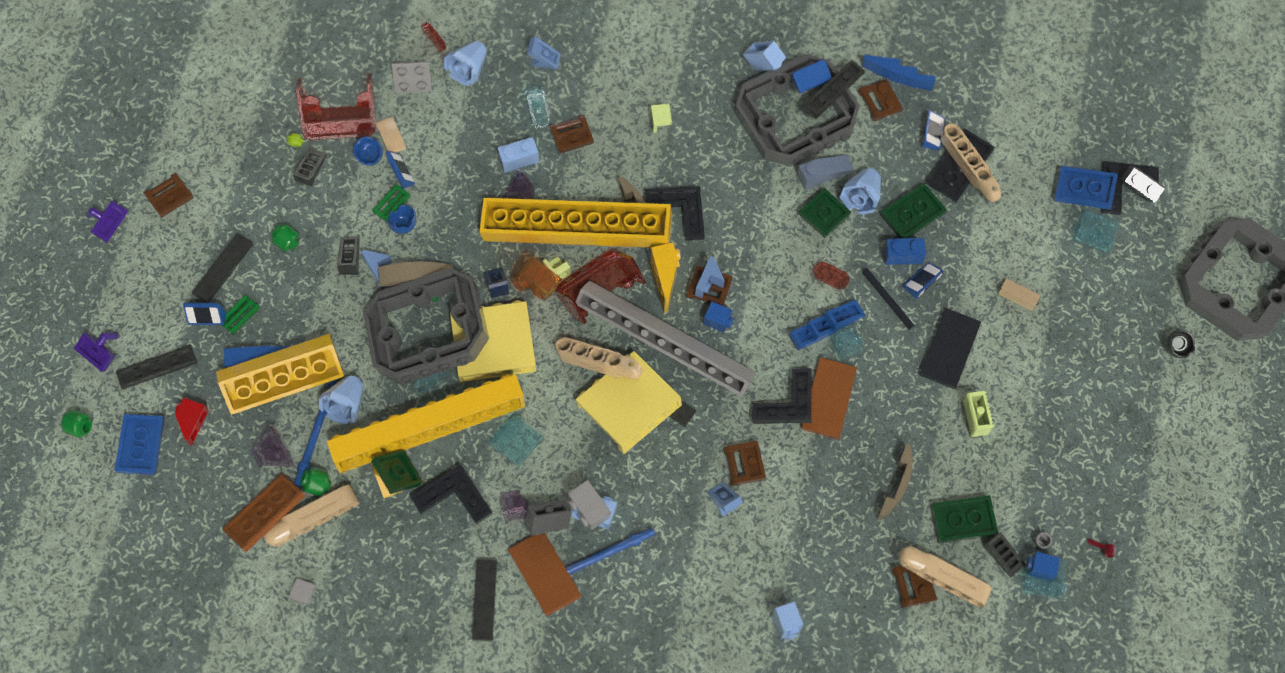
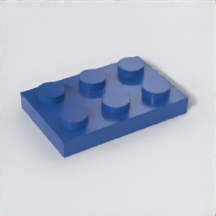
[1055,166,1118,210]
[114,414,165,475]

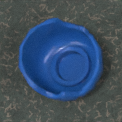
[353,136,383,166]
[387,205,417,234]

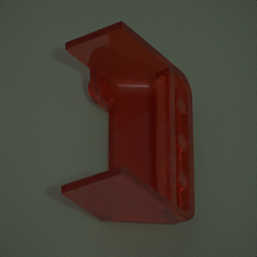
[295,73,376,140]
[552,249,646,324]

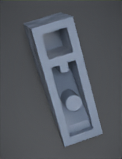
[797,155,854,190]

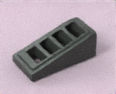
[293,148,326,186]
[337,237,360,275]
[983,532,1026,578]

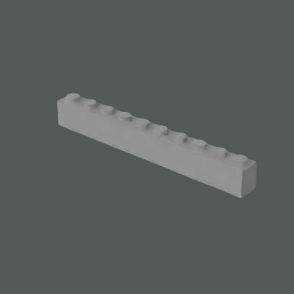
[575,281,756,397]

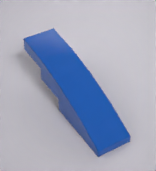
[862,55,935,91]
[788,300,865,351]
[224,346,291,368]

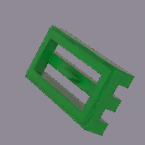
[372,184,411,223]
[222,295,260,335]

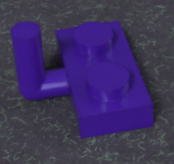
[86,201,128,243]
[74,332,119,372]

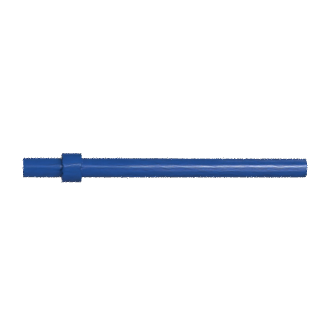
[294,379,338,488]
[566,528,655,575]

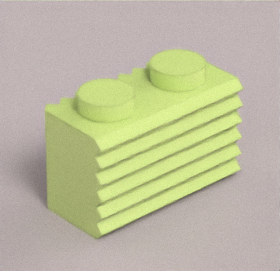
[963,391,994,437]

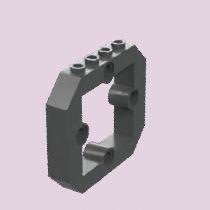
[735,54,860,166]
[1180,219,1285,341]
[363,268,489,384]

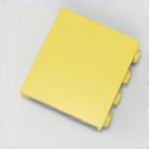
[450,300,536,383]
[576,351,682,454]

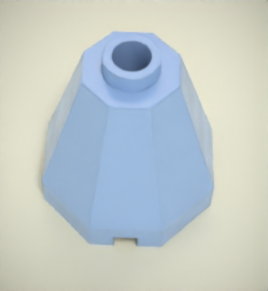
[444,41,487,86]
[840,168,881,215]
[319,375,363,425]

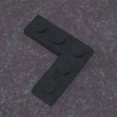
[1102,161,1159,215]
[644,186,705,241]
[752,368,812,424]
[410,465,493,525]

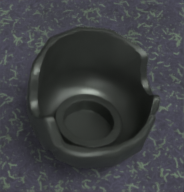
[1166,330,1195,359]

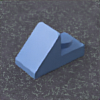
[527,36,561,69]
[361,250,392,288]
[695,256,724,298]
[707,482,743,516]

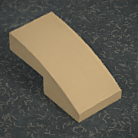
[375,117,406,153]

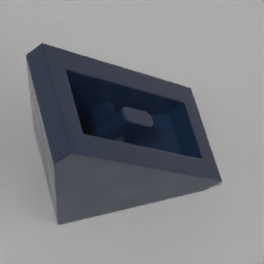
[484,267,509,298]

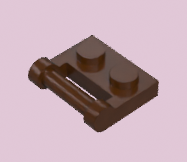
[858,79,903,122]
[549,114,594,154]
[143,173,193,218]
[686,266,733,306]
[723,441,766,487]
[891,566,937,608]

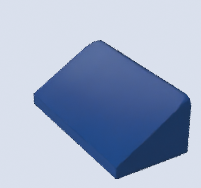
[791,59,832,94]

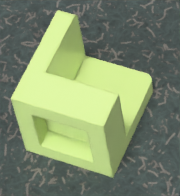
[651,104,672,133]
[542,257,571,284]

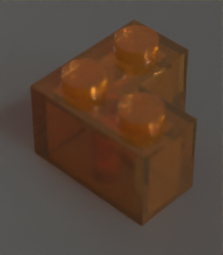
[510,256,562,300]

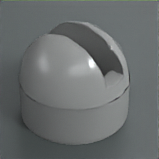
[1036,532,1052,549]

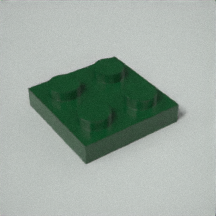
[798,188,851,238]
[371,450,423,494]

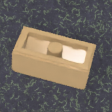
[998,278,1040,311]

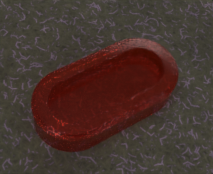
[421,22,447,53]
[813,262,849,290]

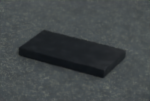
[925,128,995,202]
[919,308,981,389]

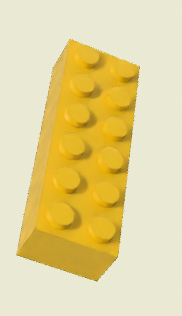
[216,334,344,415]

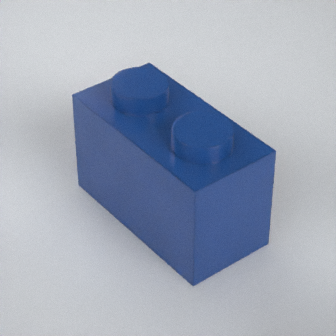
[884,238,926,265]

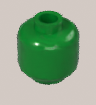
[271,224,300,252]
[61,410,92,438]
[300,468,331,496]

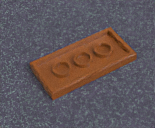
[801,357,857,440]
[222,474,305,552]
[508,533,582,617]

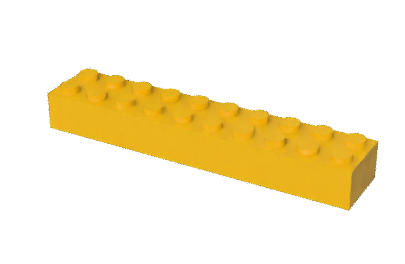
[479,198,672,248]
[327,374,525,474]

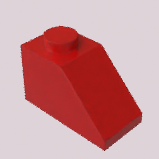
[175,397,209,446]

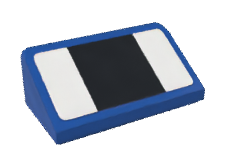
[922,110,945,151]
[386,151,415,189]
[903,262,944,299]
[183,303,226,325]

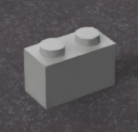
[567,480,611,530]

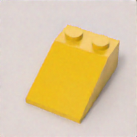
[650,243,680,313]

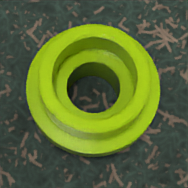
[286,133,305,148]

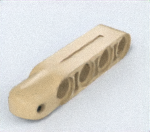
[941,124,1001,202]
[555,337,643,380]
[264,485,359,547]
[899,546,992,607]

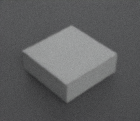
[289,578,316,605]

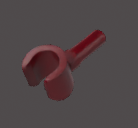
[1088,538,1115,558]

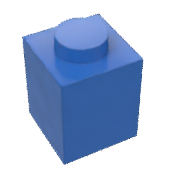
[703,302,734,333]
[1027,551,1060,582]

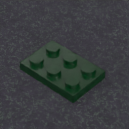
[880,183,947,239]
[931,495,999,544]

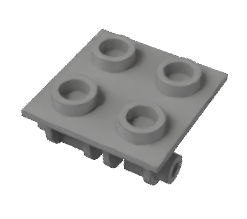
[392,61,432,93]

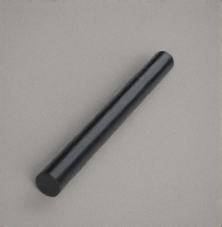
[862,268,915,330]

